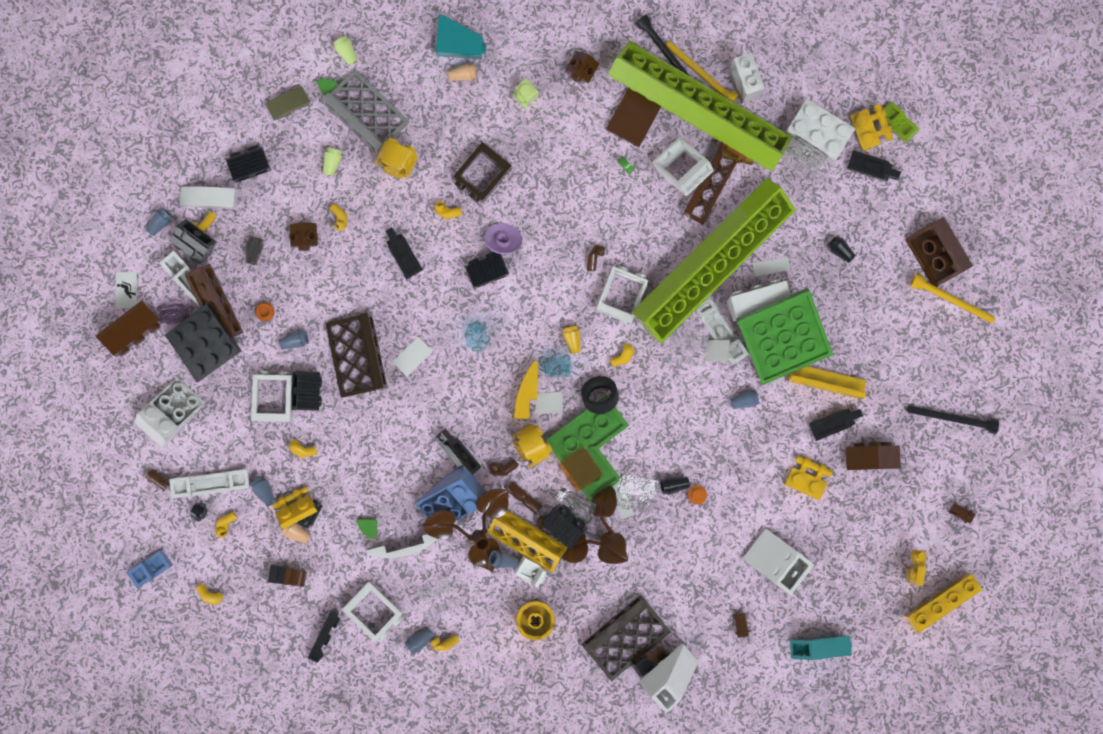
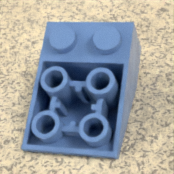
[415,466,486,521]

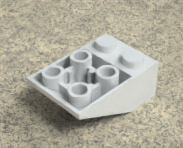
[134,378,205,449]
[742,529,814,596]
[639,643,698,713]

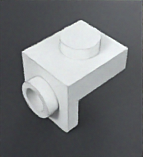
[514,556,547,588]

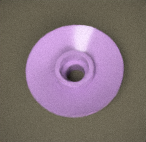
[484,224,522,254]

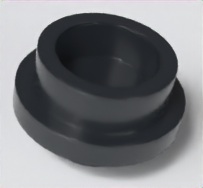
[191,502,208,522]

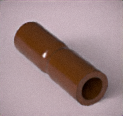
[506,482,542,514]

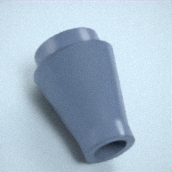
[146,207,173,236]
[279,329,309,350]
[730,389,760,409]
[251,477,276,507]
[489,549,519,568]
[404,628,434,655]

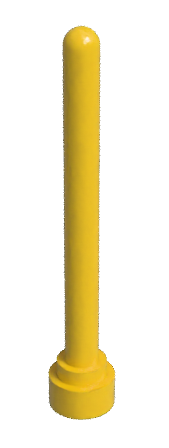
[665,41,739,102]
[910,273,995,323]

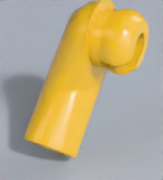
[289,440,318,458]
[215,511,238,538]

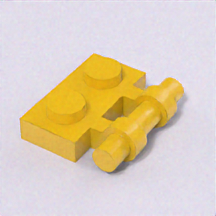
[850,104,894,151]
[784,455,833,500]
[272,486,318,529]
[906,550,926,586]

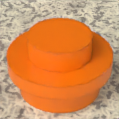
[255,302,275,321]
[688,485,707,505]

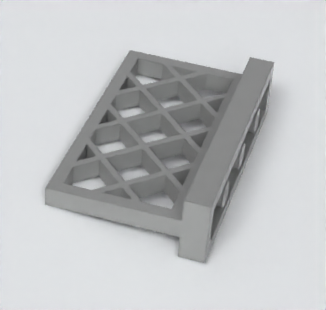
[323,70,410,155]

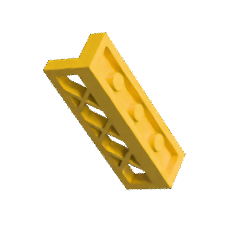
[787,366,867,400]
[487,510,568,573]

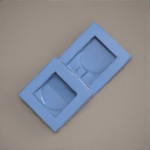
[127,549,173,588]

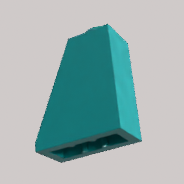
[436,15,487,60]
[790,635,852,660]

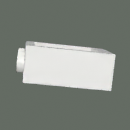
[729,53,765,104]
[652,137,714,196]
[596,265,649,325]
[251,371,293,423]
[342,581,403,642]

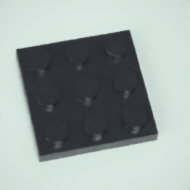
[165,303,242,382]

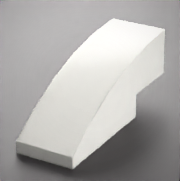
[179,187,237,210]
[159,250,199,306]

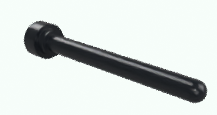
[635,14,690,76]
[906,406,999,434]

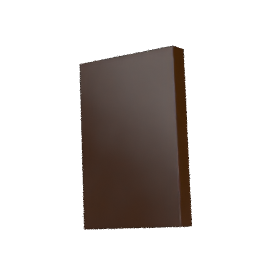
[606,88,662,148]

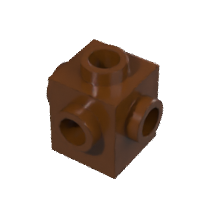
[565,51,599,83]
[289,222,318,251]

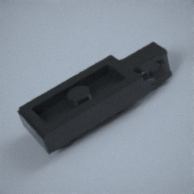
[847,150,901,181]
[386,227,423,280]
[808,408,863,441]
[435,429,481,475]
[308,609,340,663]

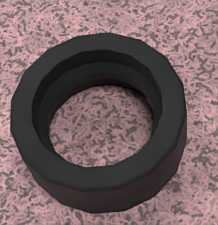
[581,376,619,414]

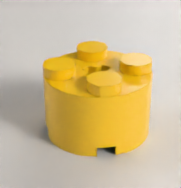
[374,138,419,180]
[510,424,553,469]
[516,600,555,640]

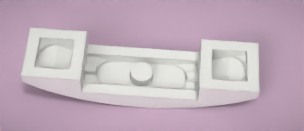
[695,296,749,365]
[169,469,250,498]
[366,534,438,558]

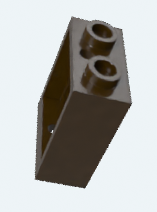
[453,142,512,203]

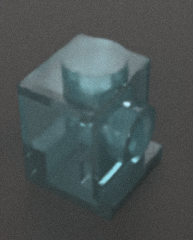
[467,323,487,352]
[544,357,572,378]

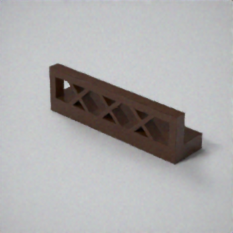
[683,145,739,225]
[185,264,244,337]

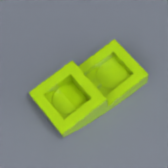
[883,101,919,144]

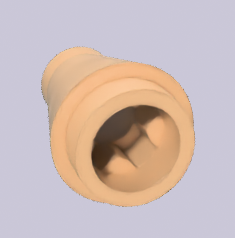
[448,62,477,81]
[281,523,311,544]

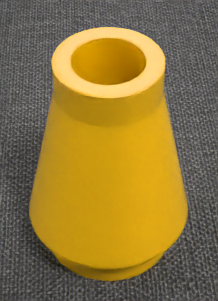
[562,325,581,354]

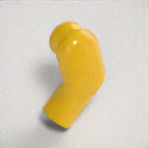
[434,201,462,219]
[329,203,348,231]
[192,211,217,232]
[610,343,635,367]
[196,583,223,605]
[430,634,460,651]

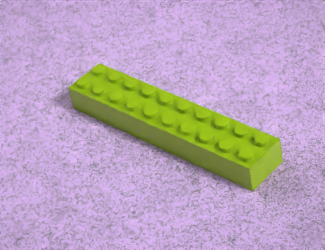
[608,40,793,172]
[631,178,796,344]

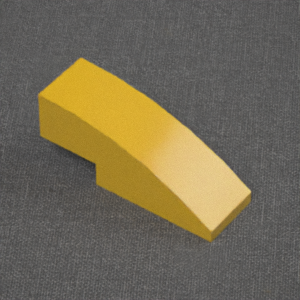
[514,361,538,419]

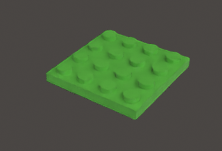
[736,288,833,385]

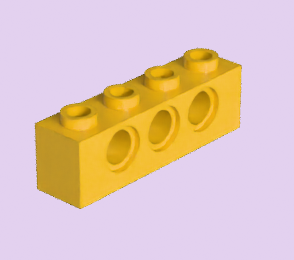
[904,573,983,633]

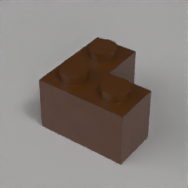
[846,442,901,470]

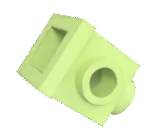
[512,78,539,109]

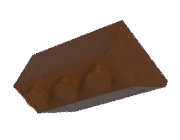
[905,217,973,287]
[95,300,163,357]

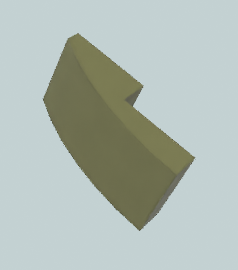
[266,86,310,121]

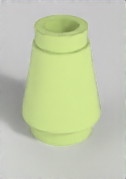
[333,36,358,66]
[323,147,343,176]

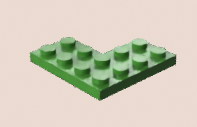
[545,395,629,502]

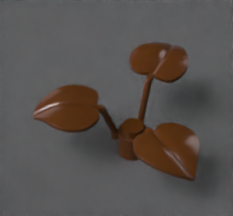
[562,486,628,564]
[422,489,509,572]

